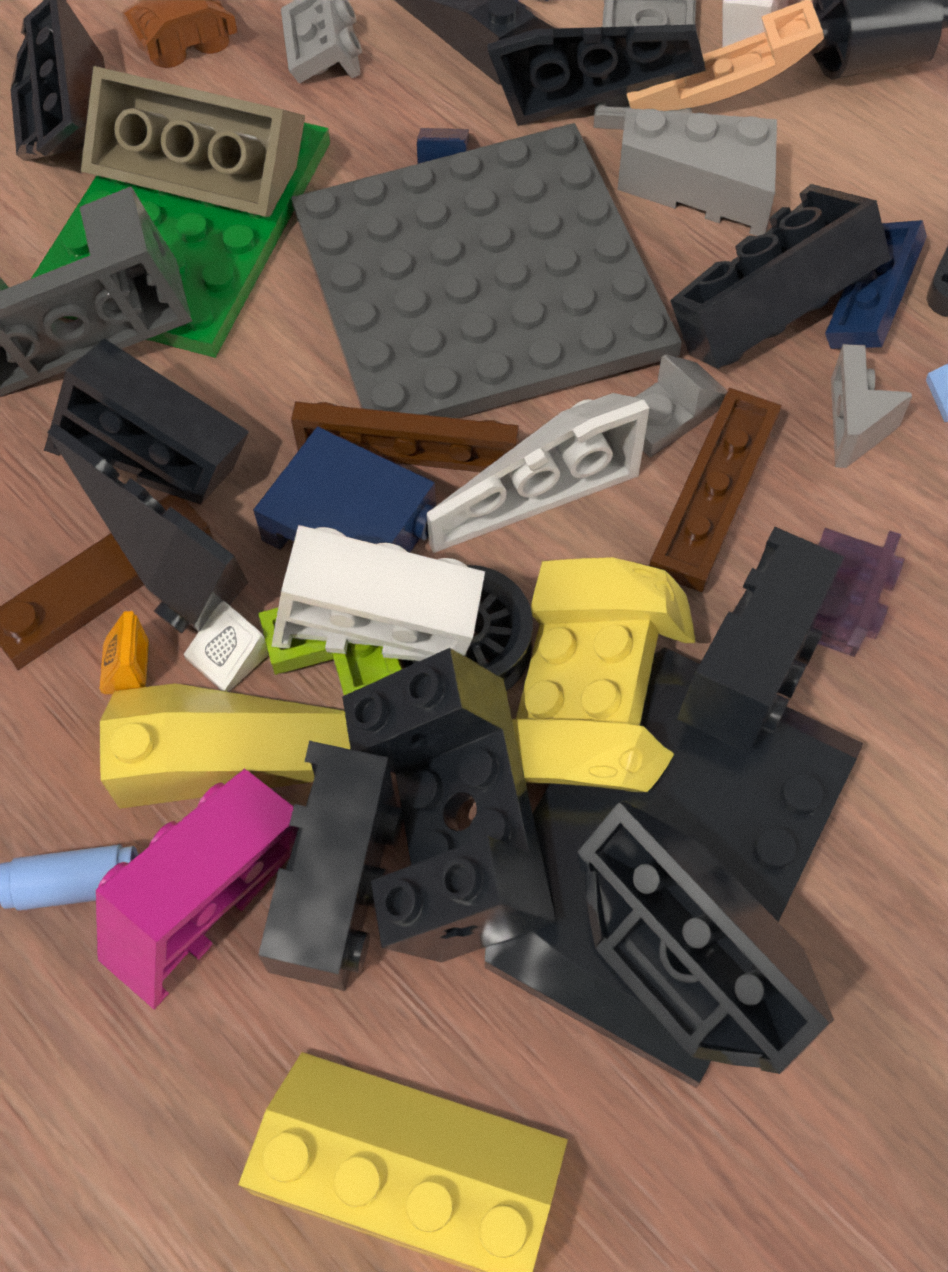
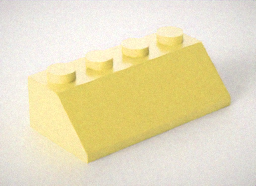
[238,1052,568,1272]

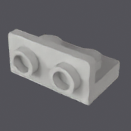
[281,0,362,84]

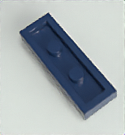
[825,220,927,349]

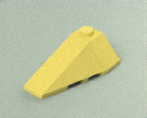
[100,683,350,809]

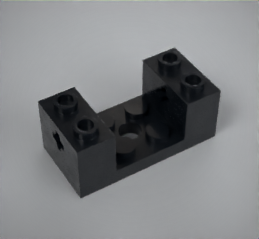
[342,648,556,963]

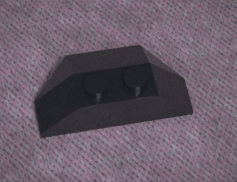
[10,0,105,160]
[577,801,834,1074]

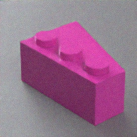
[96,768,299,1010]

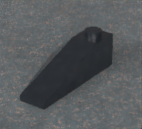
[394,0,558,85]
[487,24,706,126]
[47,424,248,634]

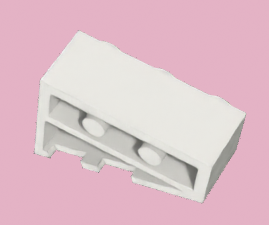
[271,525,485,661]

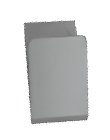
[831,344,912,468]
[635,354,727,457]

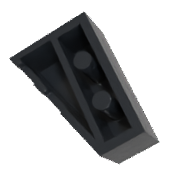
[44,338,249,505]

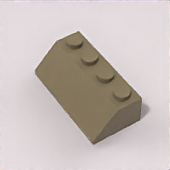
[81,66,305,217]

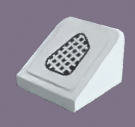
[184,601,269,692]

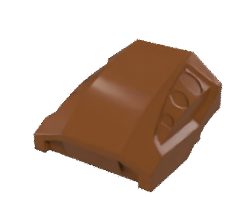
[122,0,238,68]

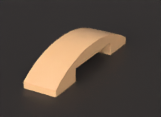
[627,0,824,111]

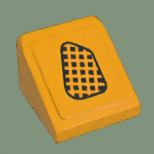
[99,611,149,695]

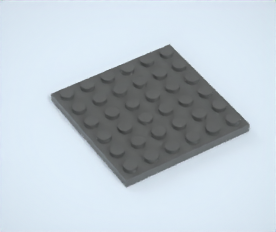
[291,123,682,418]

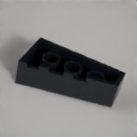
[670,184,891,369]

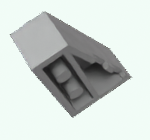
[617,108,777,236]

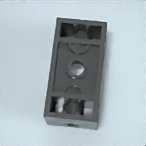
[0,187,192,397]

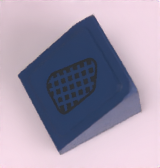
[417,128,469,164]

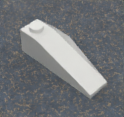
[427,393,649,553]

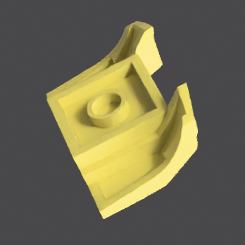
[512,557,695,792]

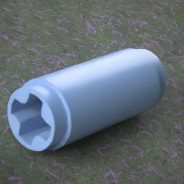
[0,844,138,911]

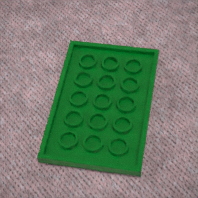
[31,122,330,358]

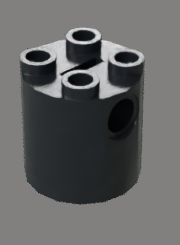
[810,0,948,80]

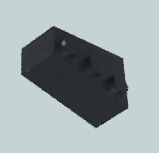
[677,527,845,753]
[258,741,404,991]

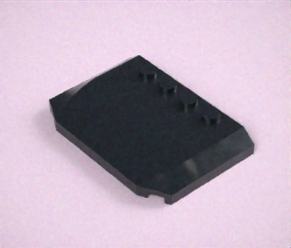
[485,647,863,1088]

